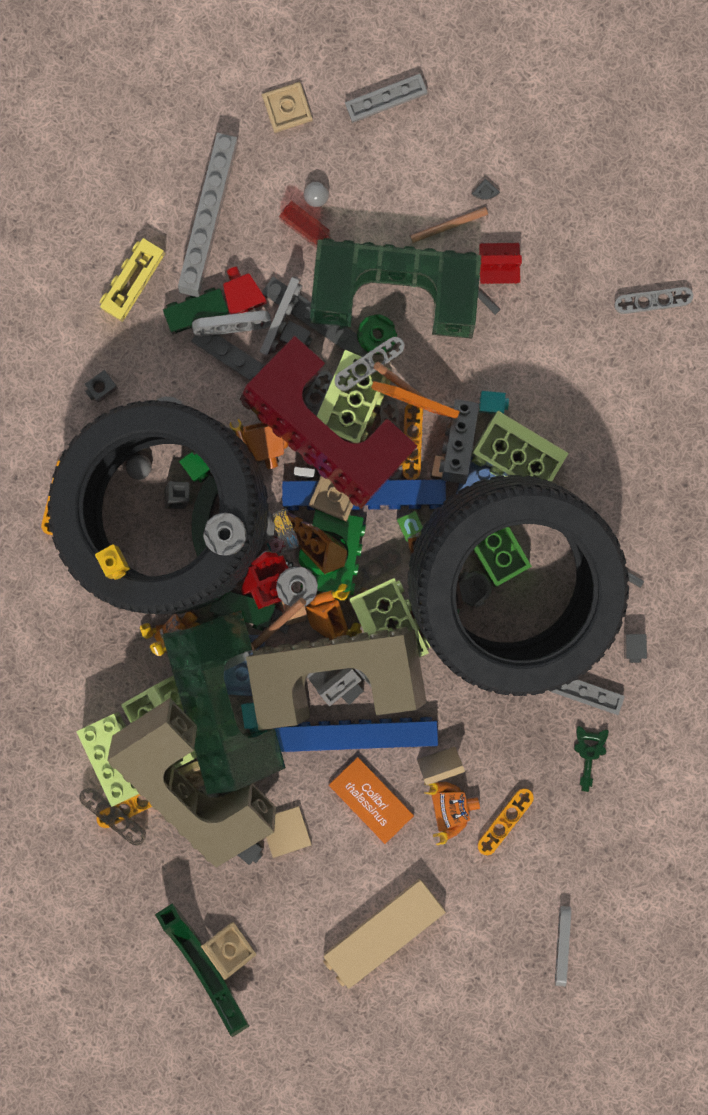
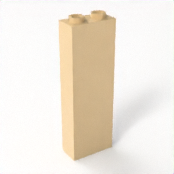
[323,878,446,989]

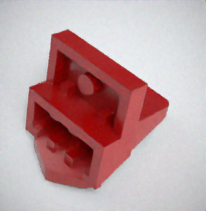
[241,551,294,610]

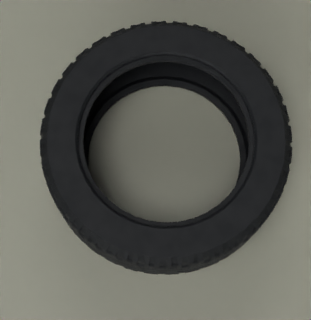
[48,400,269,614]
[407,475,629,696]

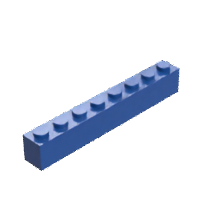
[282,480,446,511]
[273,717,438,752]

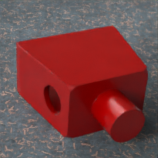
[223,266,267,315]

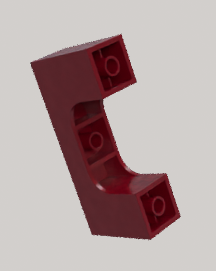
[239,336,418,509]

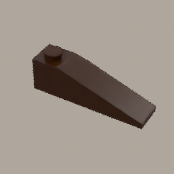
[279,509,347,574]

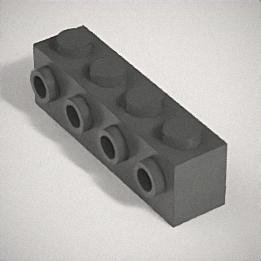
[439,399,479,484]

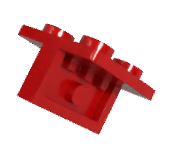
[479,243,522,284]

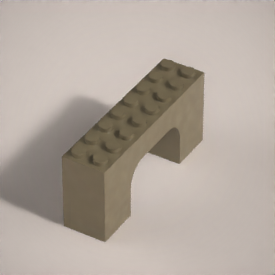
[246,627,427,730]
[107,698,276,868]

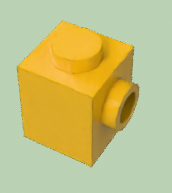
[95,544,130,580]

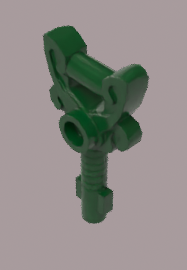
[574,726,609,792]

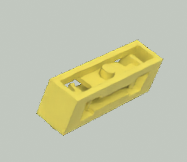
[100,238,165,322]

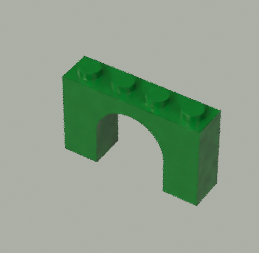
[300,509,366,600]

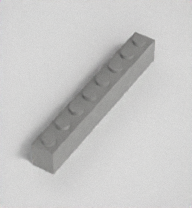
[178,133,237,297]

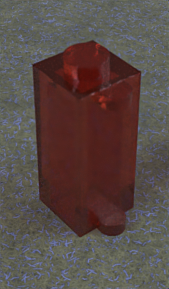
[279,201,331,249]

